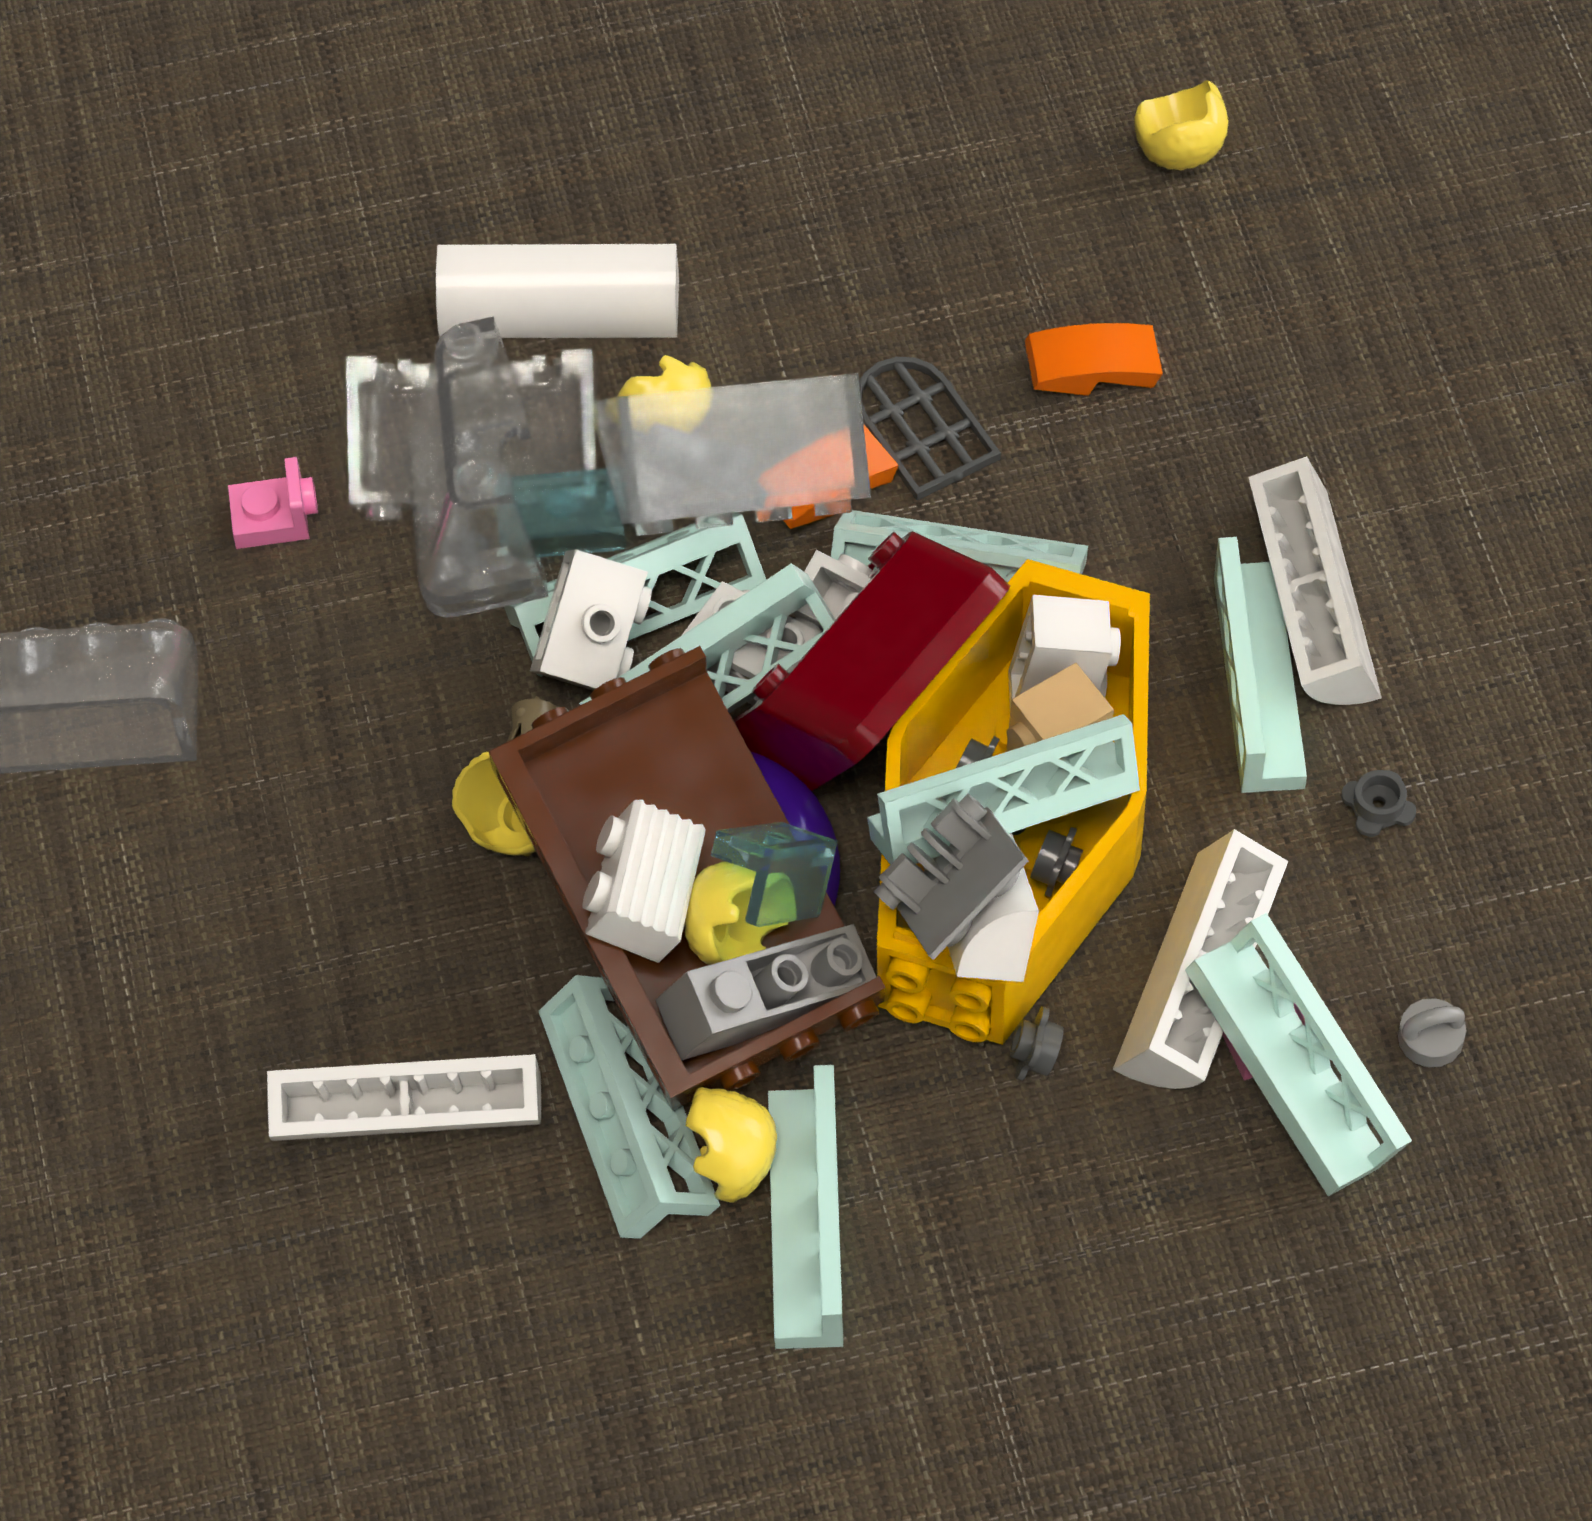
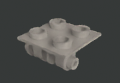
[874,794,1029,960]

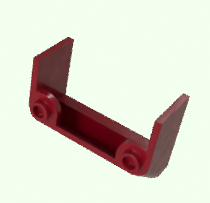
[733,531,1010,791]

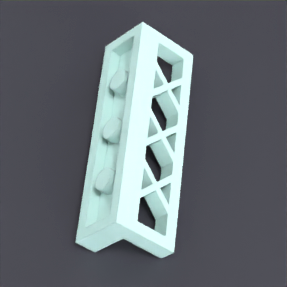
[831,509,1088,583]
[502,510,766,677]
[1214,537,1307,793]
[579,563,835,713]
[867,714,1140,865]
[1185,913,1412,1196]
[538,975,720,1239]
[768,1065,843,1349]

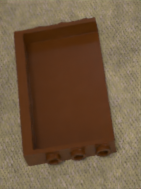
[488,646,886,1111]

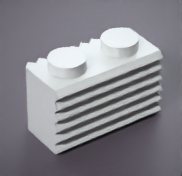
[583,799,706,963]

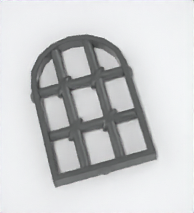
[855,357,1001,501]

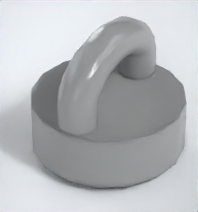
[1398,998,1466,1068]

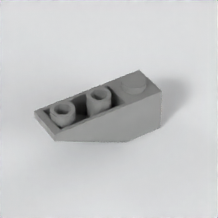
[655,924,876,1060]

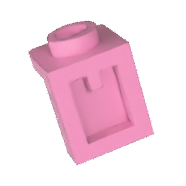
[228,457,318,549]

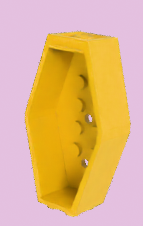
[877,559,1150,1045]

